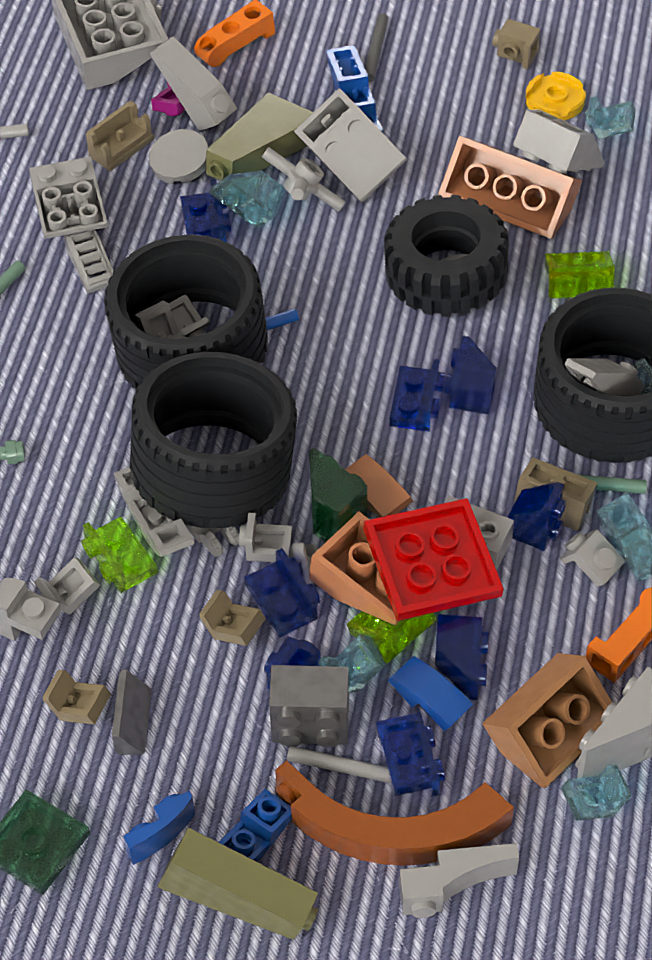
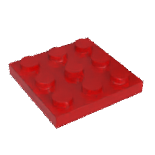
[363,498,504,621]

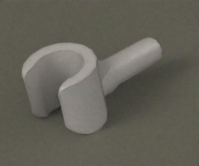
[290,542,318,592]

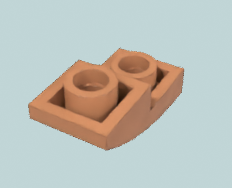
[339,454,413,517]

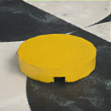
[525,72,586,121]

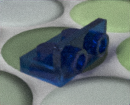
[180,179,231,243]
[389,359,446,432]
[244,548,320,638]
[376,712,445,797]

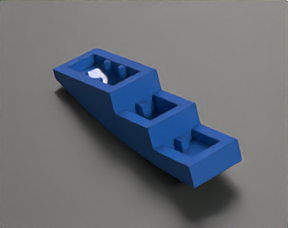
[326,45,383,133]

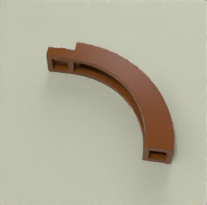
[275,760,514,866]

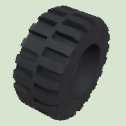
[384,195,509,317]

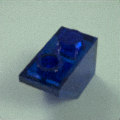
[444,336,497,415]
[507,482,567,552]
[435,614,489,700]

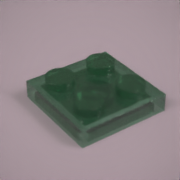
[0,789,90,895]

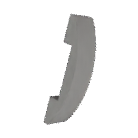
[113,467,194,557]

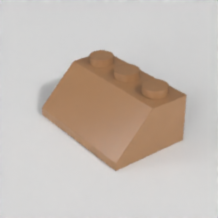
[482,653,612,788]

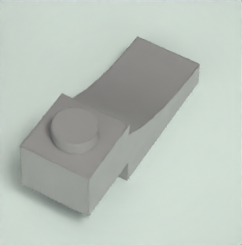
[399,843,519,918]

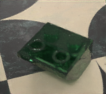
[309,448,368,543]

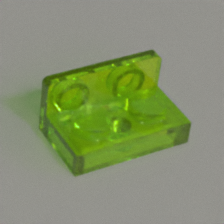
[544,251,615,298]
[81,517,158,593]
[346,611,436,663]

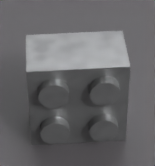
[269,665,349,747]

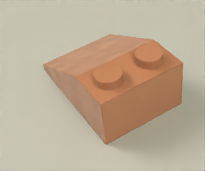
[309,511,399,625]

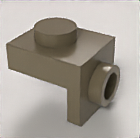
[199,590,266,646]
[43,670,111,725]

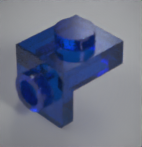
[264,636,321,690]

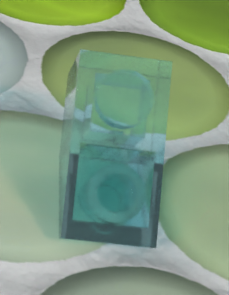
[209,170,285,229]
[597,492,652,582]

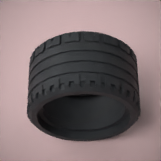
[104,235,268,390]
[534,287,652,463]
[130,352,297,529]

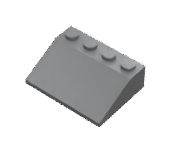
[52,0,168,90]

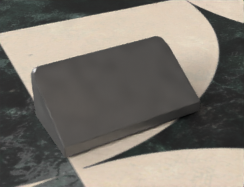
[112,669,151,755]

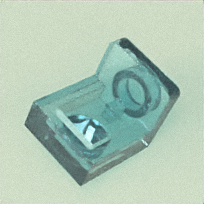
[585,96,636,139]
[318,635,385,693]
[561,764,631,821]

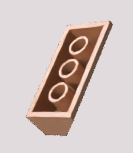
[438,136,583,239]

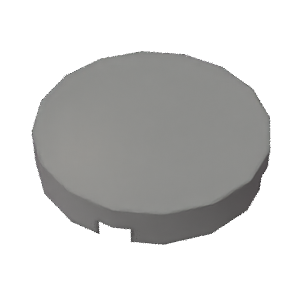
[149,129,209,184]

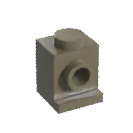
[492,19,541,70]

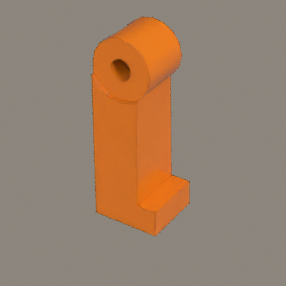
[194,0,275,67]
[586,587,652,683]

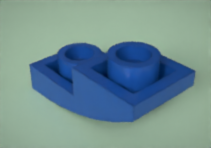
[388,656,473,731]
[218,789,291,862]
[123,790,195,865]

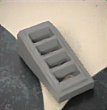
[64,229,113,294]

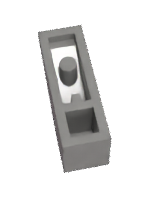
[149,36,238,131]
[564,358,645,397]

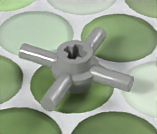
[262,147,346,212]

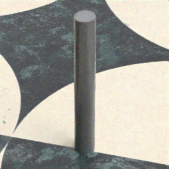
[365,14,389,82]

